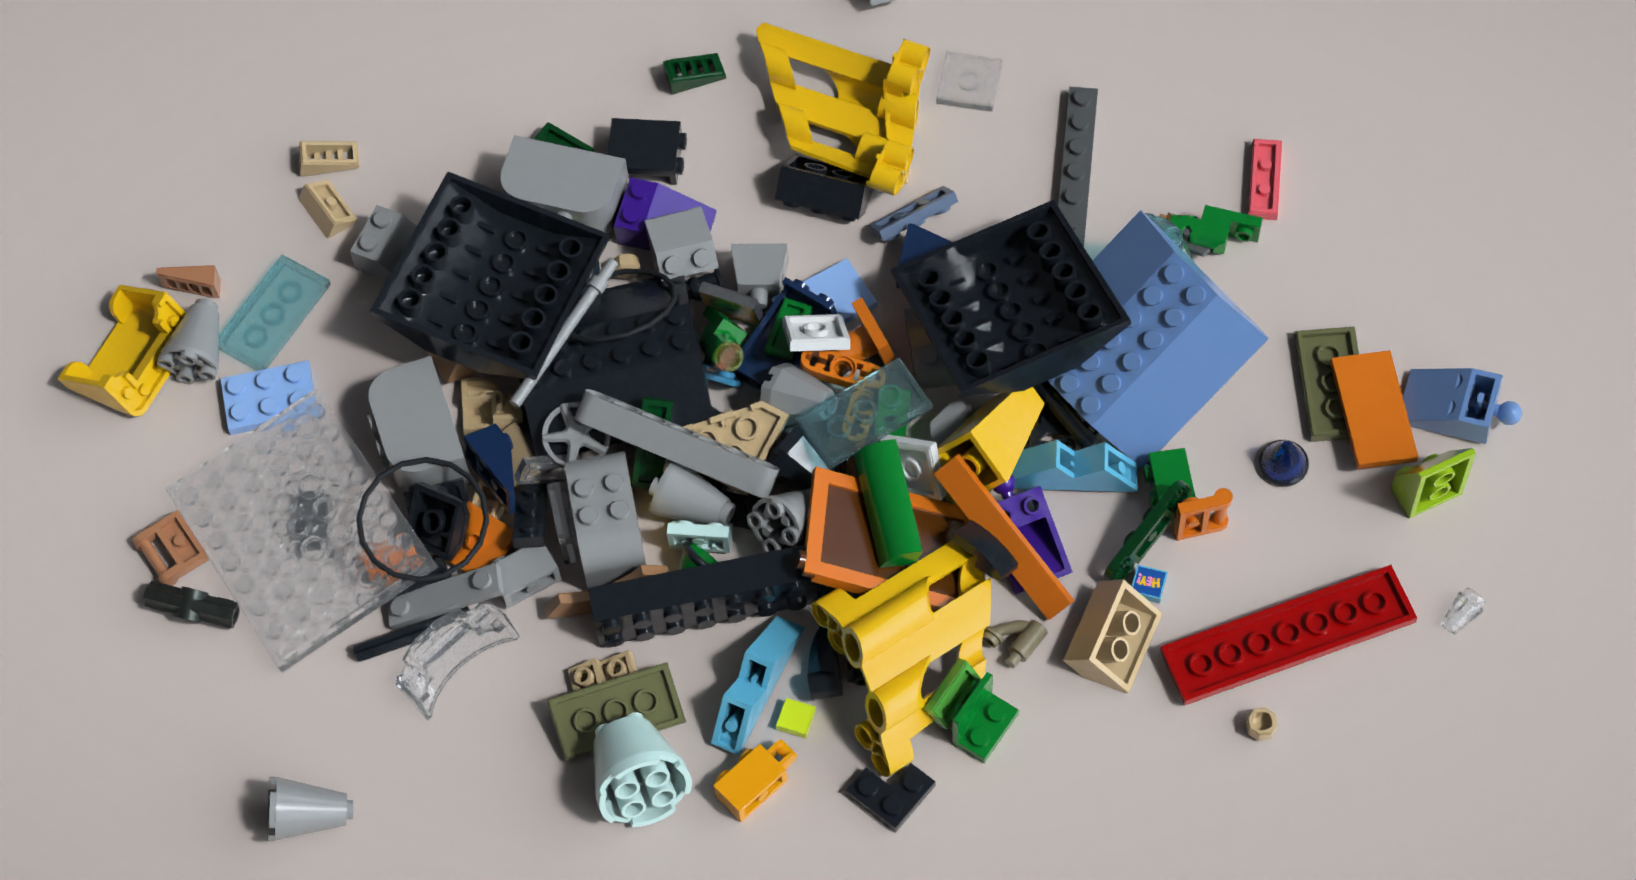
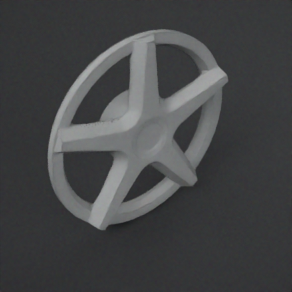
[542,402,611,467]

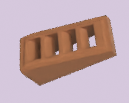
[156,265,221,298]

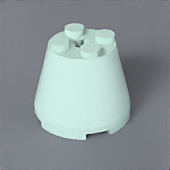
[593,712,692,827]

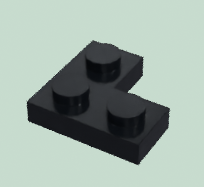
[846,763,936,833]

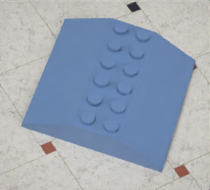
[1048,210,1269,468]

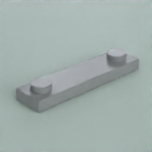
[386,563,504,630]

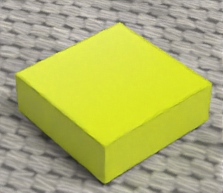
[776,698,816,738]

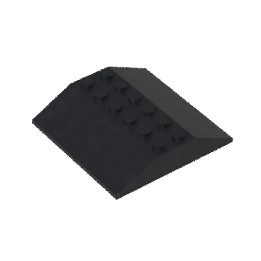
[370,171,610,380]
[890,200,1131,396]
[519,275,714,462]

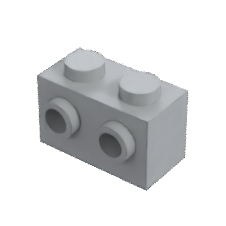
[491,546,561,609]

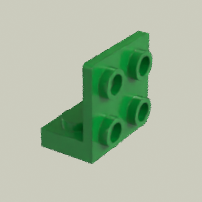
[951,672,1019,764]

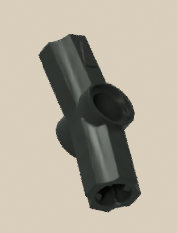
[143,581,240,628]

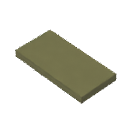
[1294,326,1359,442]
[547,662,686,761]

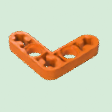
[799,350,886,448]

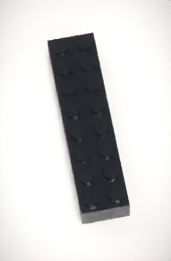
[588,545,836,647]

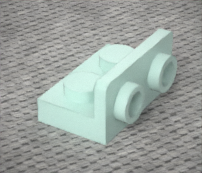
[667,519,733,553]

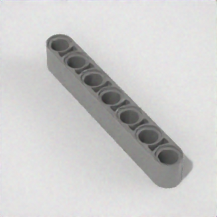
[574,389,779,498]

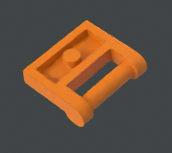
[1174,488,1233,541]

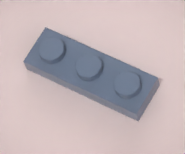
[869,186,959,241]

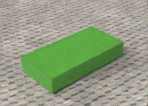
[924,658,982,729]

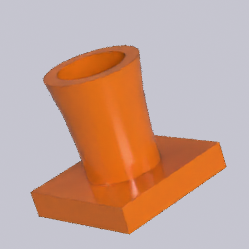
[827,297,900,377]

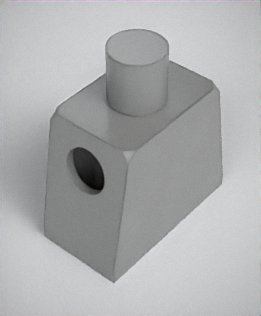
[731,243,788,311]

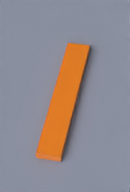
[934,454,1075,620]

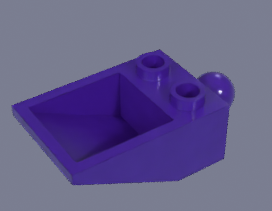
[993,474,1073,594]

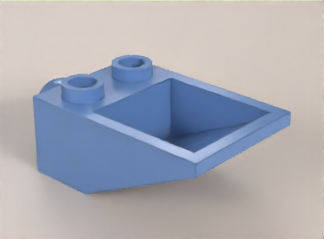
[1403,368,1522,444]

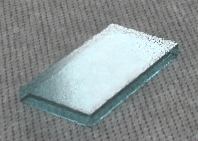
[219,254,331,371]
[796,357,933,470]

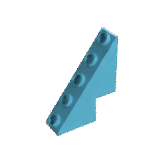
[1012,440,1138,492]
[711,616,805,755]

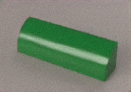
[854,439,923,568]

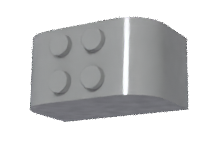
[500,135,629,235]
[367,356,471,492]
[564,451,646,588]

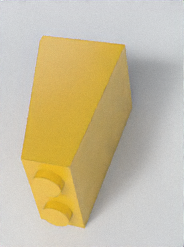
[937,387,1045,491]

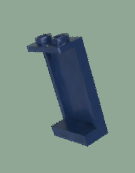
[732,277,837,391]

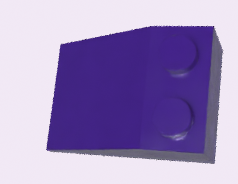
[614,177,717,251]

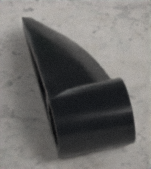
[807,626,843,701]

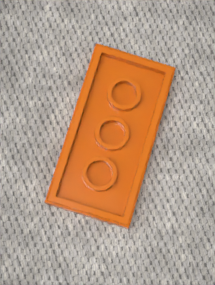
[1330,350,1418,469]

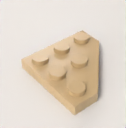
[683,401,790,496]

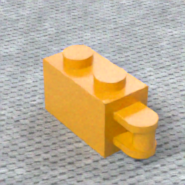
[713,739,798,822]

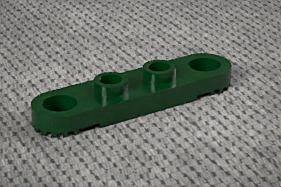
[1104,480,1192,580]

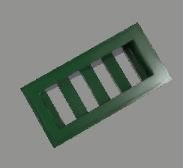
[663,53,726,95]

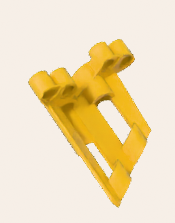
[756,22,931,196]
[811,541,991,777]

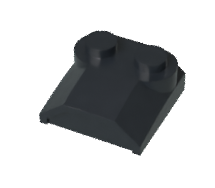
[403,482,470,561]

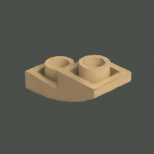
[568,650,638,692]

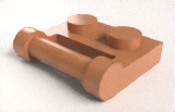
[132,510,210,586]

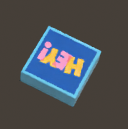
[1132,564,1168,603]

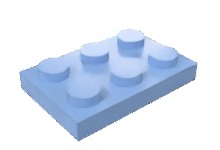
[221,360,319,435]

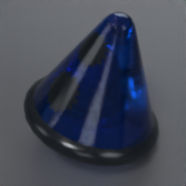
[1258,440,1309,487]

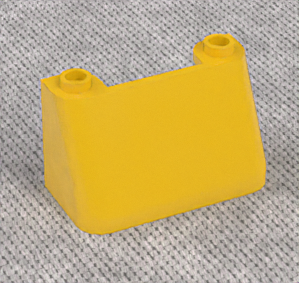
[57,285,186,416]

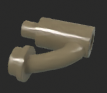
[982,620,1048,668]

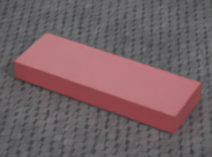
[1248,139,1282,221]

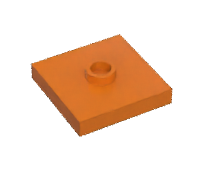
[449,501,513,572]

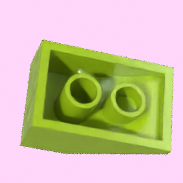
[1391,448,1476,519]

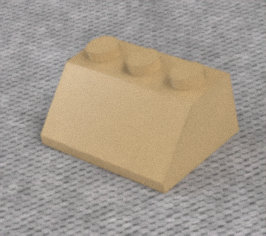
[1063,580,1163,693]

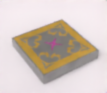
[698,282,764,326]

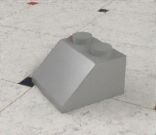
[350,205,417,281]
[644,206,719,281]

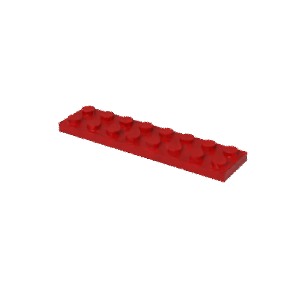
[1160,565,1417,706]

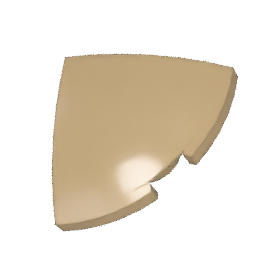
[461,378,523,436]

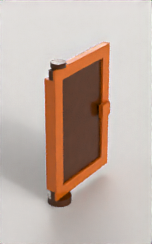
[795,466,970,613]

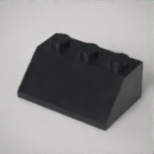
[775,154,873,221]

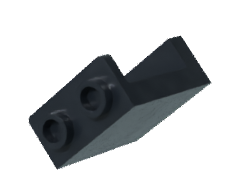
[607,118,687,185]

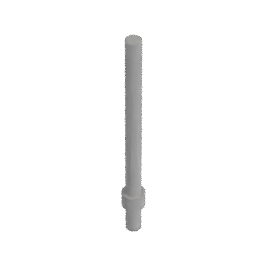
[509,258,619,408]

